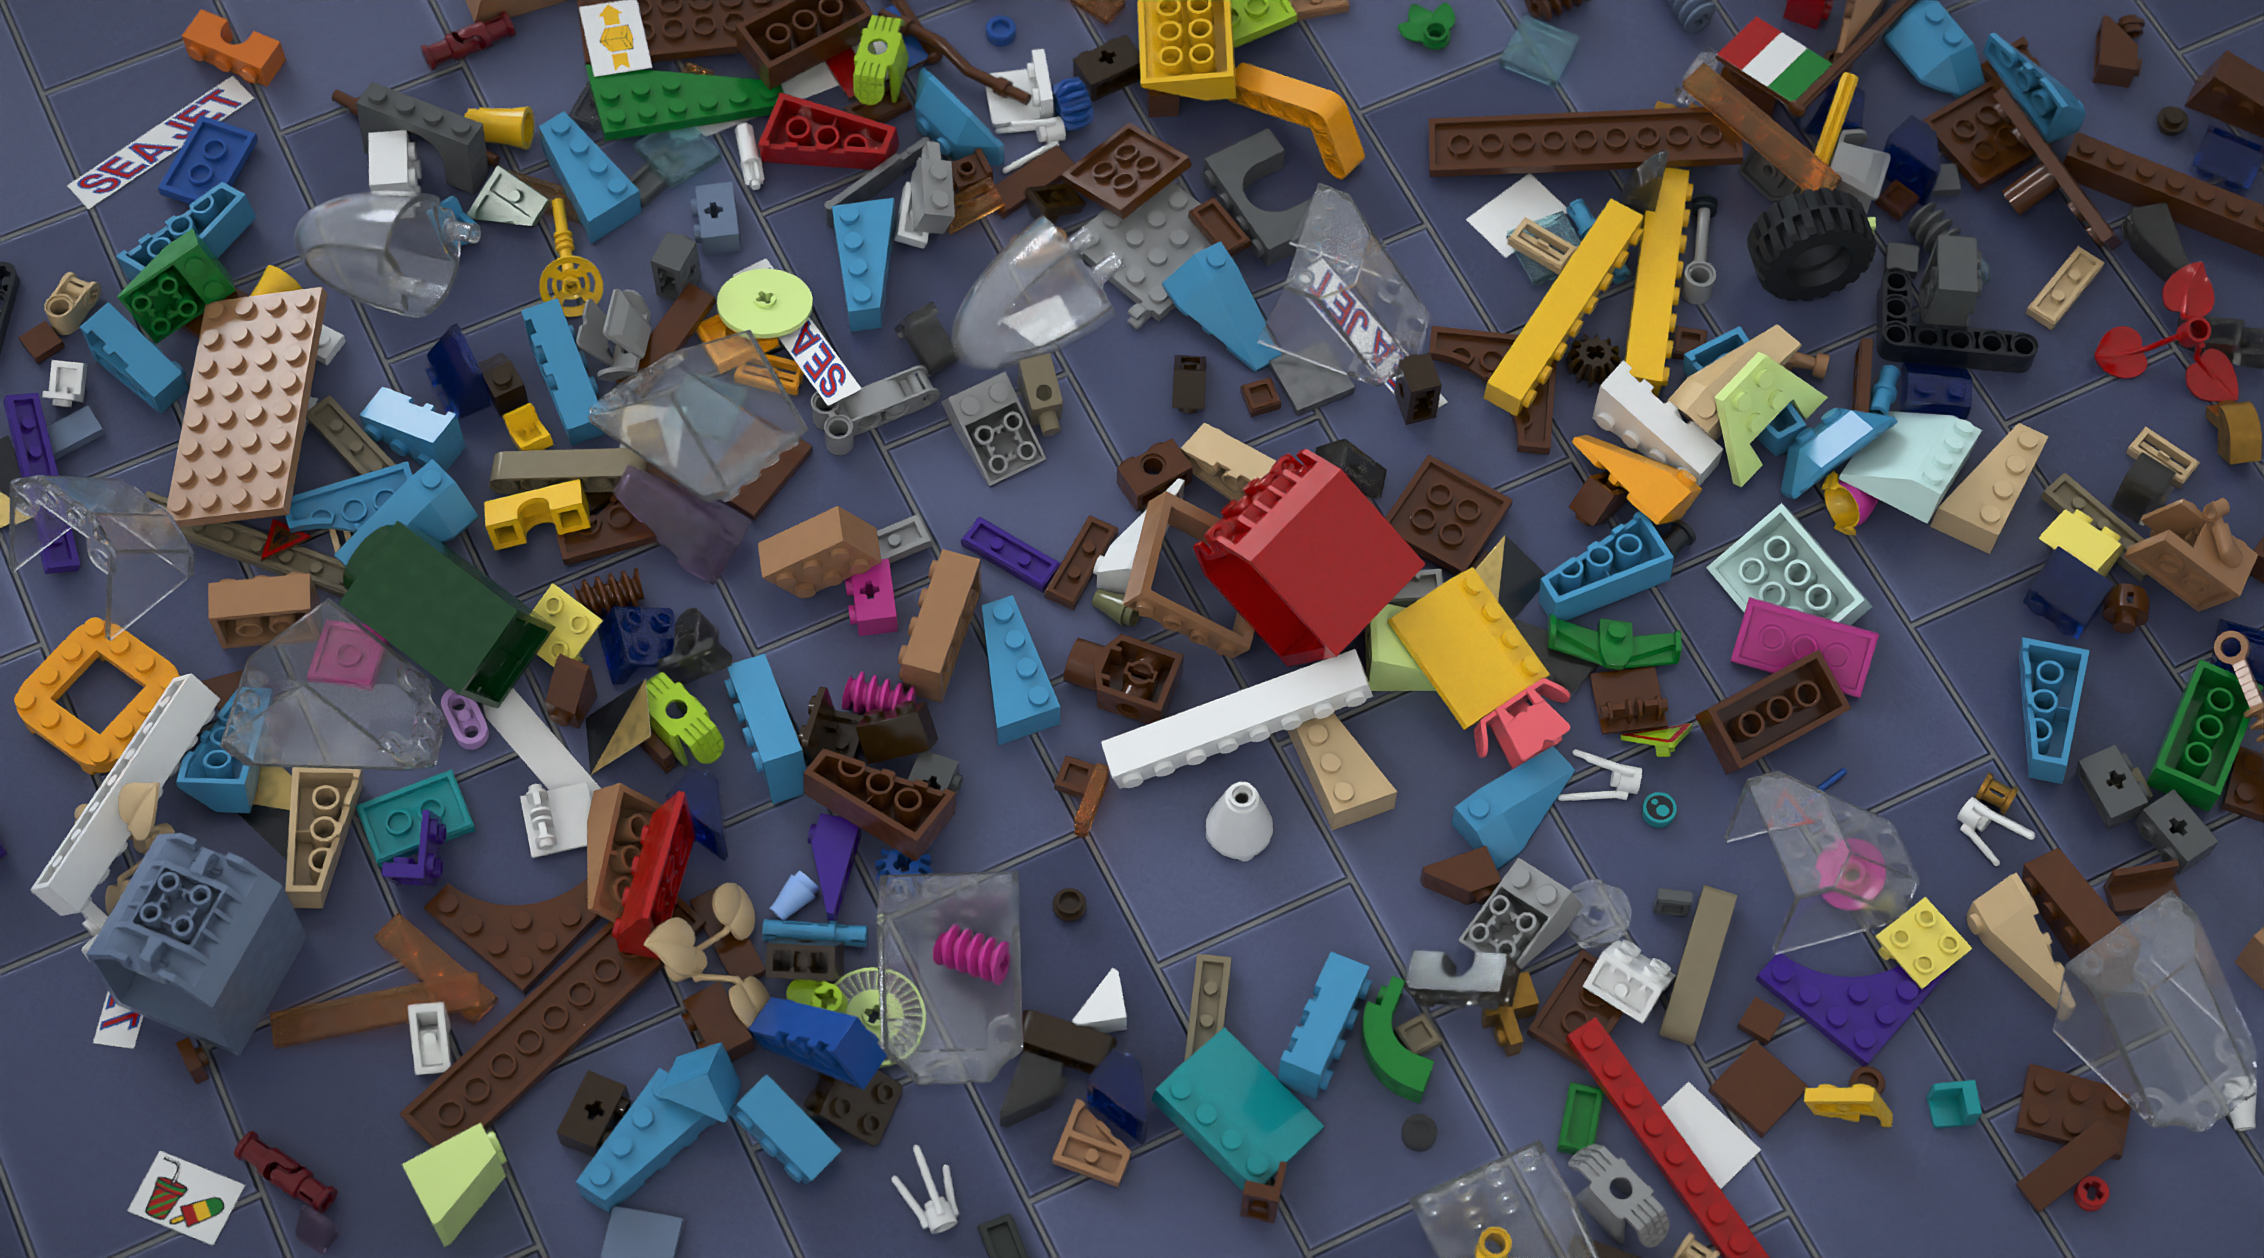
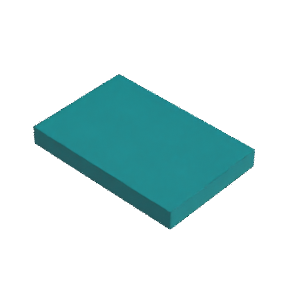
[355,769,476,868]

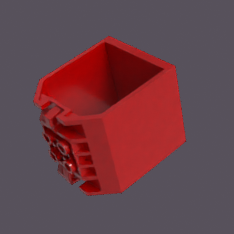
[1193,448,1426,667]

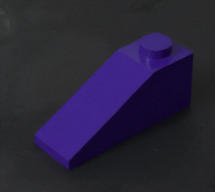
[808,813,862,923]

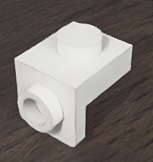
[42,360,88,407]

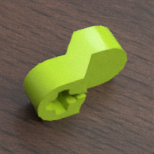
[786,979,848,1014]

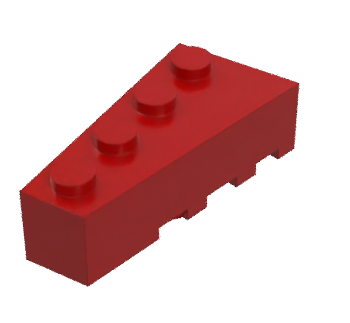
[758,92,900,170]

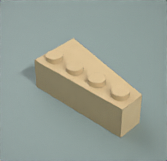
[1180,422,1276,502]
[1930,423,2049,554]

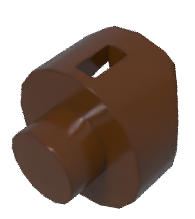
[2103,583,2150,634]

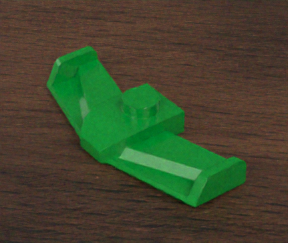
[1548,614,1682,670]

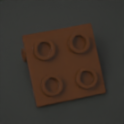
[1589,666,1668,735]

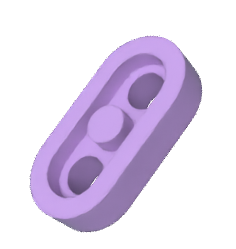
[441,688,489,750]

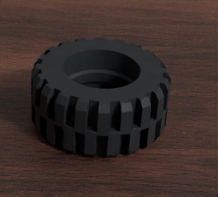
[1747,188,1876,301]

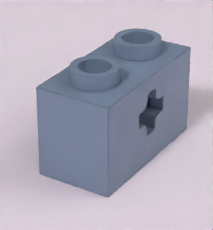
[690,182,741,255]

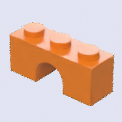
[182,9,286,87]

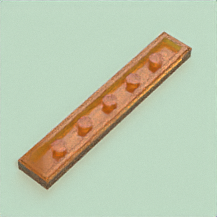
[1682,63,1842,191]
[270,971,483,1049]

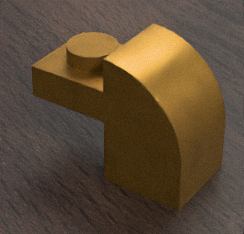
[2206,400,2262,465]
[1481,972,1539,1057]

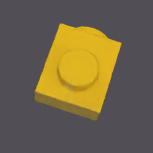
[503,403,554,451]

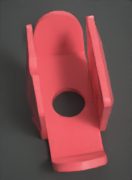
[1474,678,1571,769]

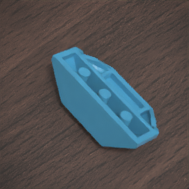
[1884,0,1985,99]
[915,67,1004,165]
[1781,408,1898,500]

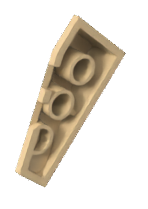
[1667,324,1802,442]
[1966,873,2080,1019]

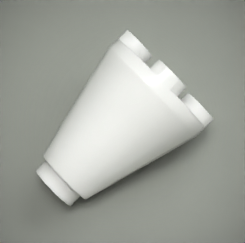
[1206,782,1273,861]

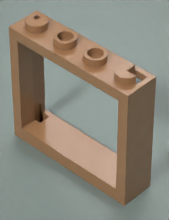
[1123,491,1254,659]

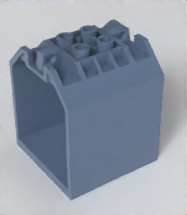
[86,833,307,1057]

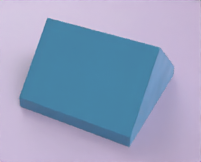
[659,1042,742,1123]

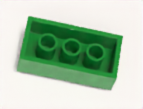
[2146,659,2264,812]

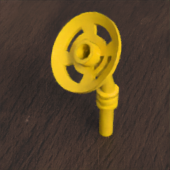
[539,198,603,317]

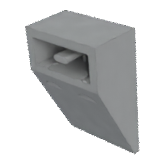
[941,371,1046,486]
[1458,857,1583,976]

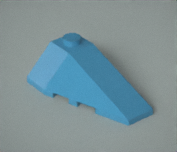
[1162,241,1282,373]
[176,689,271,813]
[1451,746,1575,871]

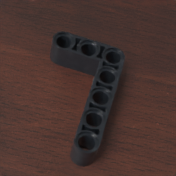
[1876,267,2039,373]

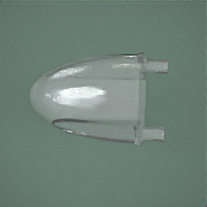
[294,191,481,318]
[951,215,1126,370]

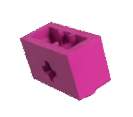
[845,558,898,636]

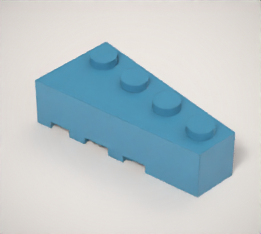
[115,182,257,281]
[521,298,610,446]

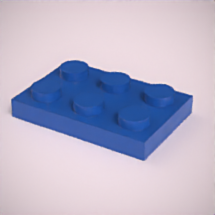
[158,115,259,204]

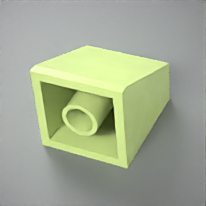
[1365,604,1436,691]
[402,1123,507,1247]

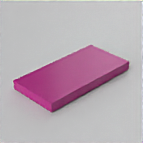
[1731,597,1879,698]

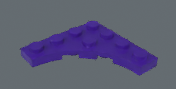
[1755,952,1951,1066]

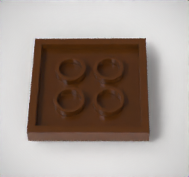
[1920,79,2052,191]
[1061,122,1192,219]
[1385,454,1513,575]

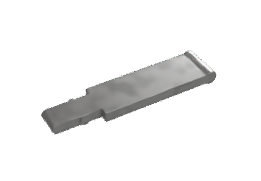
[824,137,930,227]

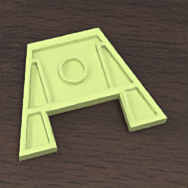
[1715,352,1828,487]

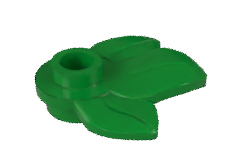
[1398,2,1455,50]

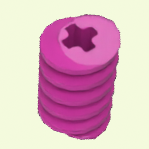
[842,671,916,714]
[933,924,1010,985]

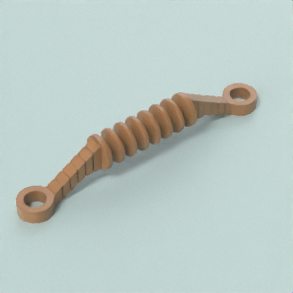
[2214,631,2264,755]

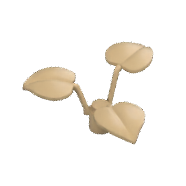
[74,782,175,916]
[644,883,770,1029]

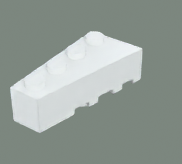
[1592,360,1723,486]

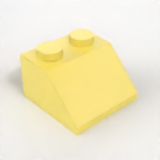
[2039,509,2125,580]

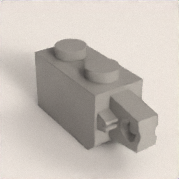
[911,141,955,234]

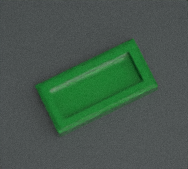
[1556,1082,1604,1155]

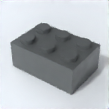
[1919,235,1983,327]

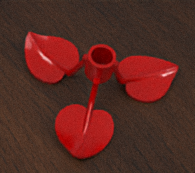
[2094,261,2238,402]

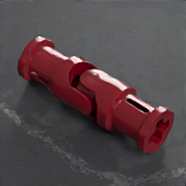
[420,11,516,71]
[233,1130,338,1216]

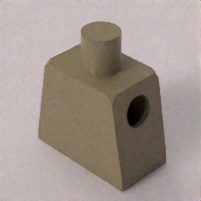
[1017,353,1063,436]

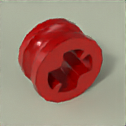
[2073,1176,2110,1212]

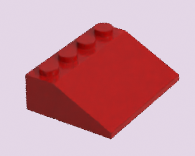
[612,791,696,960]

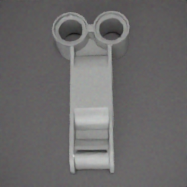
[811,365,940,456]

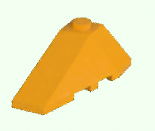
[1572,435,1703,525]

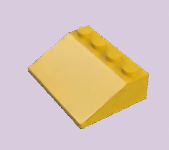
[1138,0,1237,101]
[1387,567,1550,730]

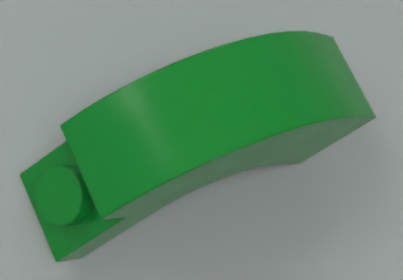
[1361,976,1434,1104]

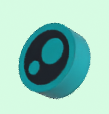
[1641,792,1677,828]

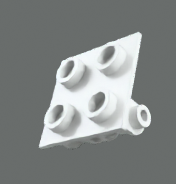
[520,782,591,858]

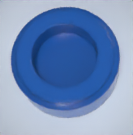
[986,15,1016,47]

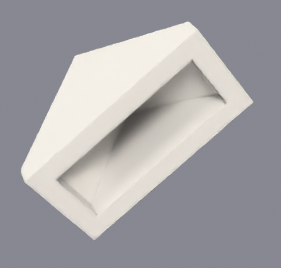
[1072,968,1127,1033]

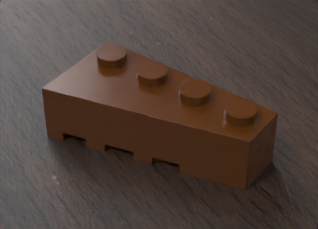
[2184,50,2264,138]

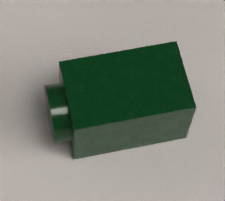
[338,521,555,709]

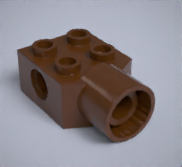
[1063,634,1184,725]

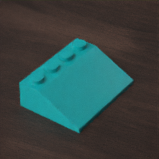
[1151,1027,1325,1191]

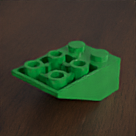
[117,228,236,344]

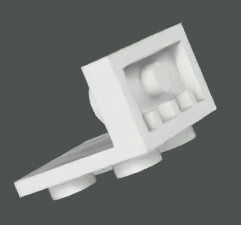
[985,49,1053,128]
[1583,940,1676,1024]

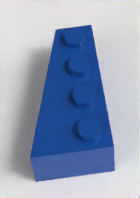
[748,997,887,1090]

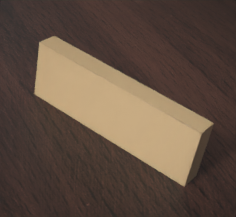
[2025,246,2105,330]

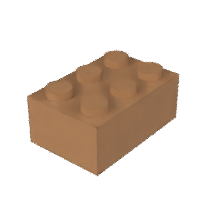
[758,506,882,599]
[208,572,322,649]

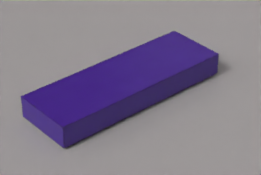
[961,516,1061,593]

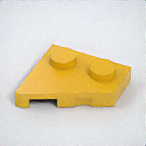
[1804,1084,1893,1127]

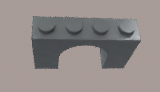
[356,82,489,194]
[1202,128,1333,267]

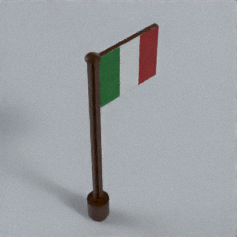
[1715,0,1917,117]

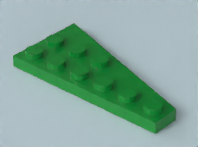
[586,65,784,141]

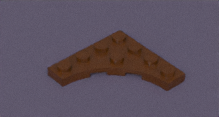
[1429,326,1557,455]
[556,418,692,566]
[424,878,602,995]

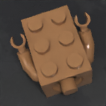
[2124,498,2258,612]

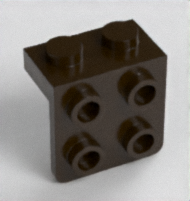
[798,686,864,766]
[804,1070,902,1147]

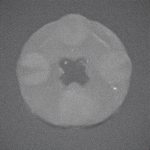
[1672,46,1719,105]
[1566,879,1632,949]

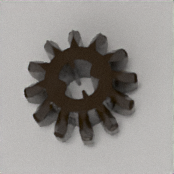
[1566,333,1621,388]

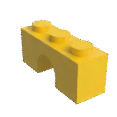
[484,479,591,551]

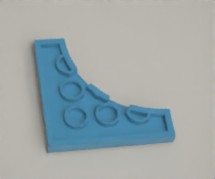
[285,461,412,533]

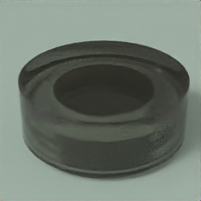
[1401,1114,1437,1152]

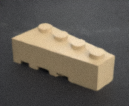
[1287,713,1397,830]
[285,766,364,908]

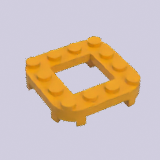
[14,617,180,775]

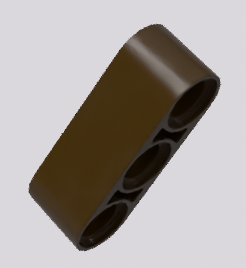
[1011,1010,1118,1077]

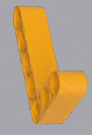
[1228,63,1365,179]

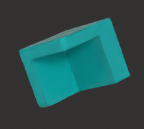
[1926,1080,1982,1129]

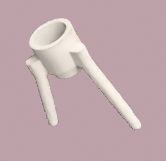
[995,116,1066,174]
[1558,749,1642,801]
[1957,797,2035,866]
[892,1145,960,1234]

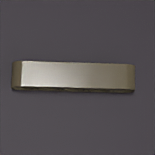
[489,448,648,494]
[1659,884,1737,1046]

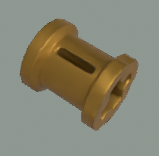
[1975,772,2019,815]

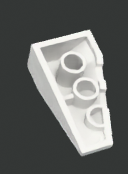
[1093,478,1185,594]

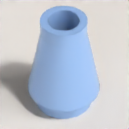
[769,870,819,921]

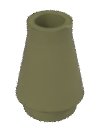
[1092,588,1141,627]

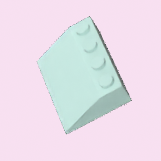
[1839,411,1982,523]
[1706,503,1873,625]

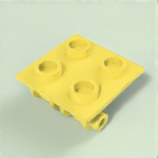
[533,583,603,667]
[1875,897,1973,989]

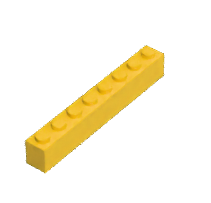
[1624,167,1694,398]
[1483,199,1644,417]

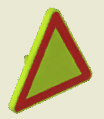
[1620,724,1693,757]

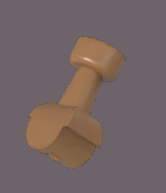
[1783,352,1830,379]

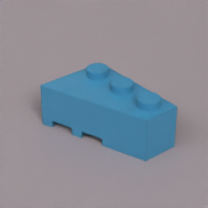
[80,302,189,414]
[359,387,466,472]
[729,1074,842,1184]

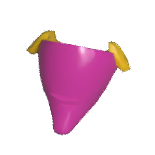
[1821,470,1879,535]

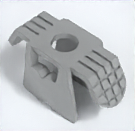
[1821,129,1891,215]
[576,289,651,382]
[1568,1144,1669,1247]

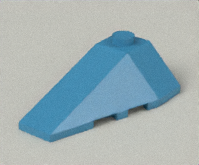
[1983,32,2086,144]
[334,459,479,568]

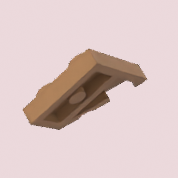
[1052,1099,1131,1188]

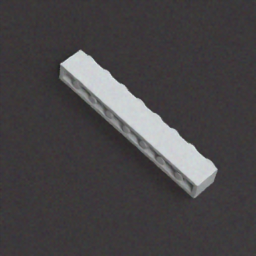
[1101,649,1373,789]
[30,673,220,916]

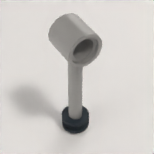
[1680,194,1718,304]

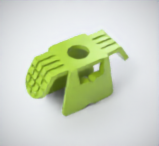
[853,15,909,105]
[646,672,724,767]

